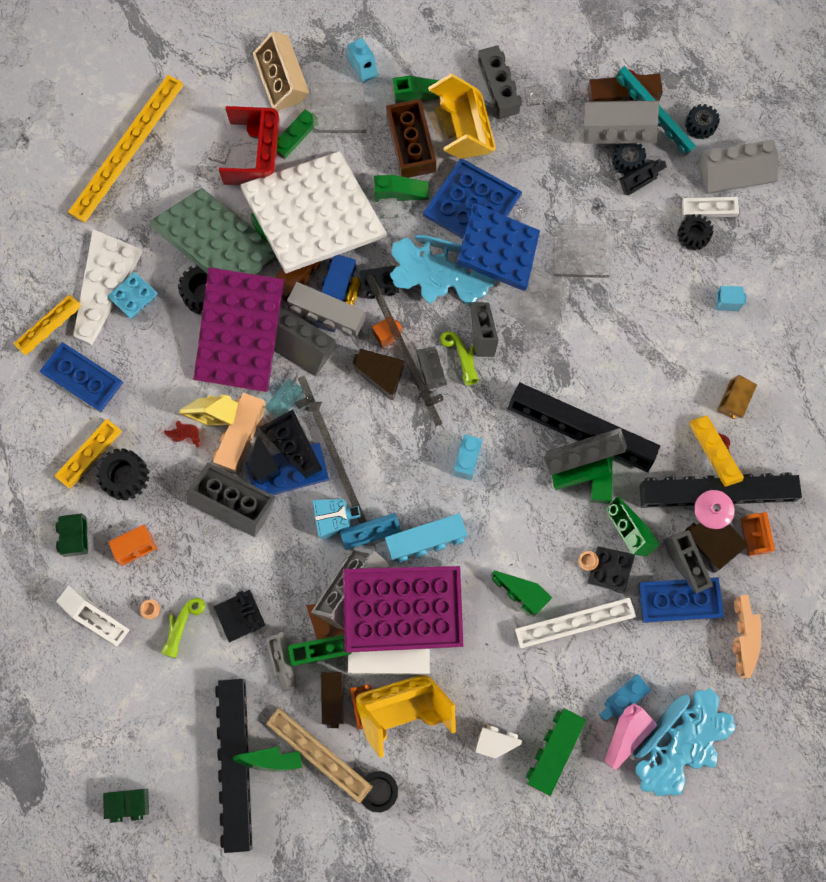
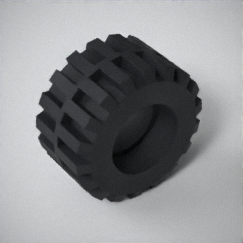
[178,264,208,314]
[95,448,150,501]

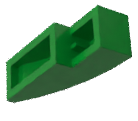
[590,456,613,504]
[233,746,303,772]

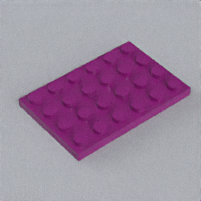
[193,267,285,392]
[343,566,464,653]

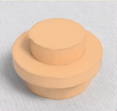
[579,551,599,571]
[140,599,160,620]

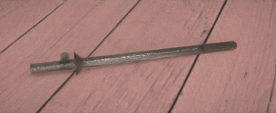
[367,275,444,427]
[296,376,367,524]

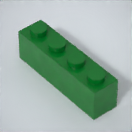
[525,708,586,796]

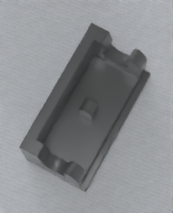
[417,346,447,390]

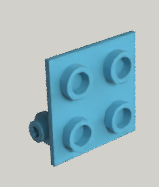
[108,272,158,319]

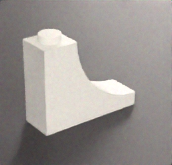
[56,585,129,646]

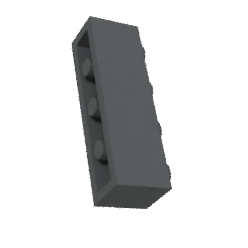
[544,428,627,475]

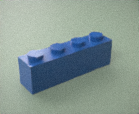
[312,255,357,332]

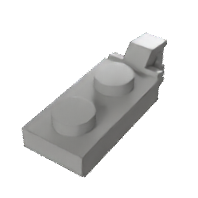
[266,632,296,691]

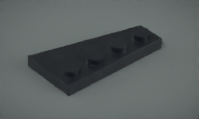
[259,410,323,479]

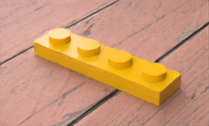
[13,294,81,356]
[689,415,744,487]
[54,419,123,489]

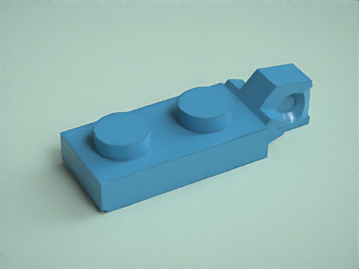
[599,674,651,721]

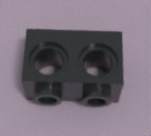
[359,265,399,299]

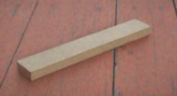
[266,708,373,803]

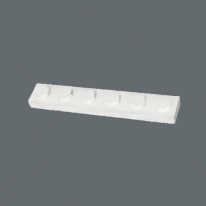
[514,598,636,649]

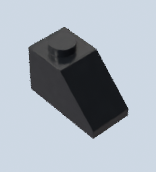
[249,436,281,485]

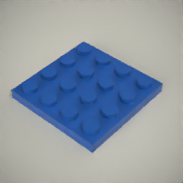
[423,159,522,239]
[456,203,540,291]

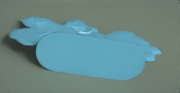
[390,235,496,305]
[633,688,735,796]

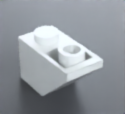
[475,725,522,759]

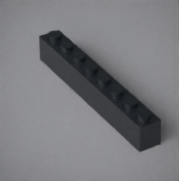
[507,382,661,473]
[639,472,802,508]
[215,678,253,853]

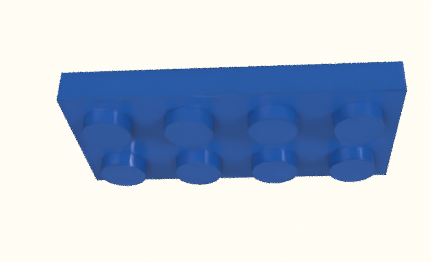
[39,342,124,413]
[245,443,329,495]
[638,577,724,623]

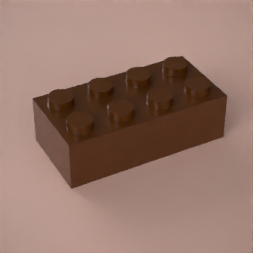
[386,99,436,178]

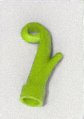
[439,331,479,386]
[161,597,205,659]

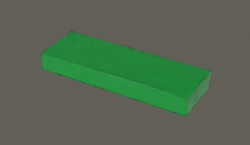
[552,458,611,490]

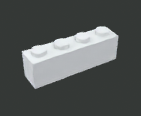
[348,649,430,675]

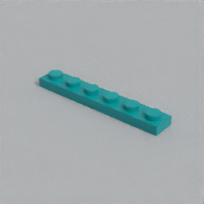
[616,65,696,155]

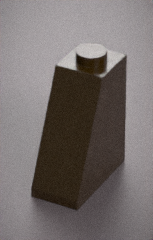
[353,349,404,401]
[321,672,345,728]

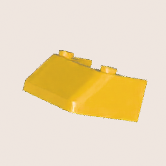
[428,73,496,159]
[356,675,456,758]

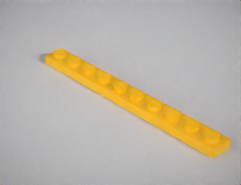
[68,74,184,223]

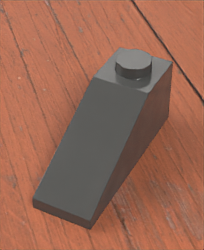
[470,302,499,357]
[663,530,713,594]

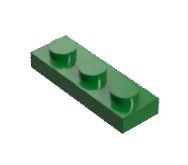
[276,109,319,159]

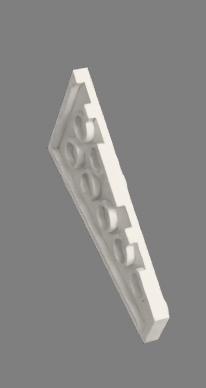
[73,229,143,346]

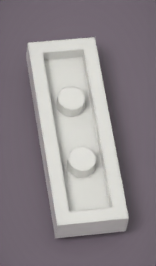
[682,197,739,218]

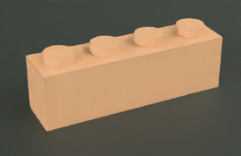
[213,393,267,474]

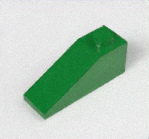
[374,175,429,202]
[288,635,352,667]

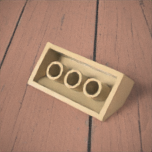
[252,31,310,111]

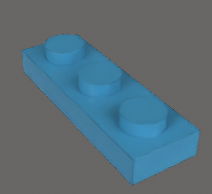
[340,513,401,550]

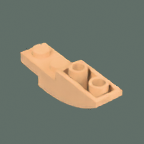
[732,595,761,679]

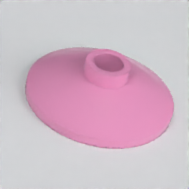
[694,490,735,529]

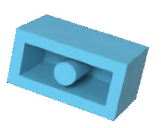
[453,434,483,481]

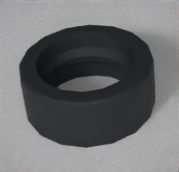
[361,771,398,813]

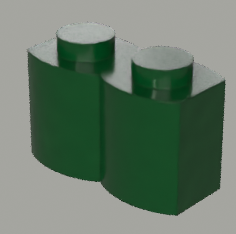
[55,513,88,557]
[103,788,149,823]

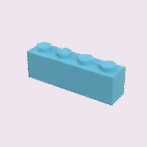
[385,513,467,564]

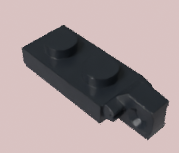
[619,159,667,196]

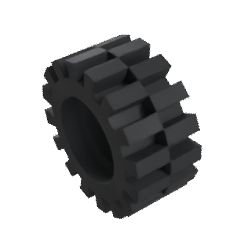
[678,214,714,250]

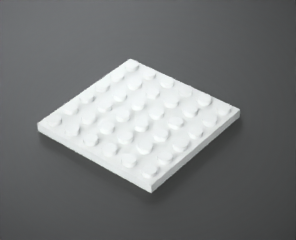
[241,151,387,274]

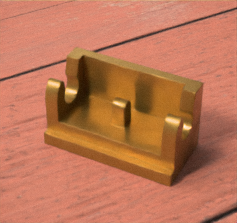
[717,375,757,419]

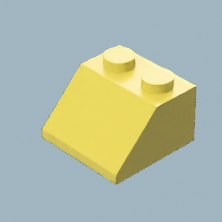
[179,395,238,426]

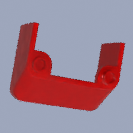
[219,106,280,186]

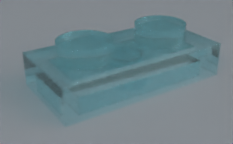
[265,378,304,418]

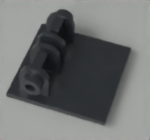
[587,546,635,594]
[213,590,266,643]

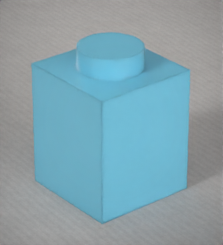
[716,286,746,311]

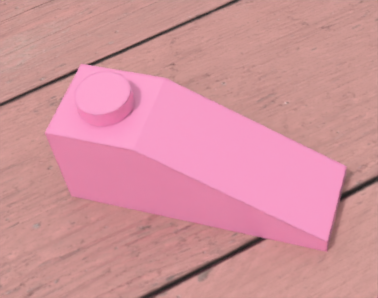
[604,703,657,770]

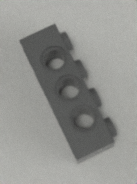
[478,45,522,119]

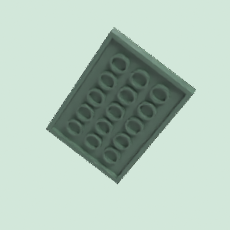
[149,188,278,275]

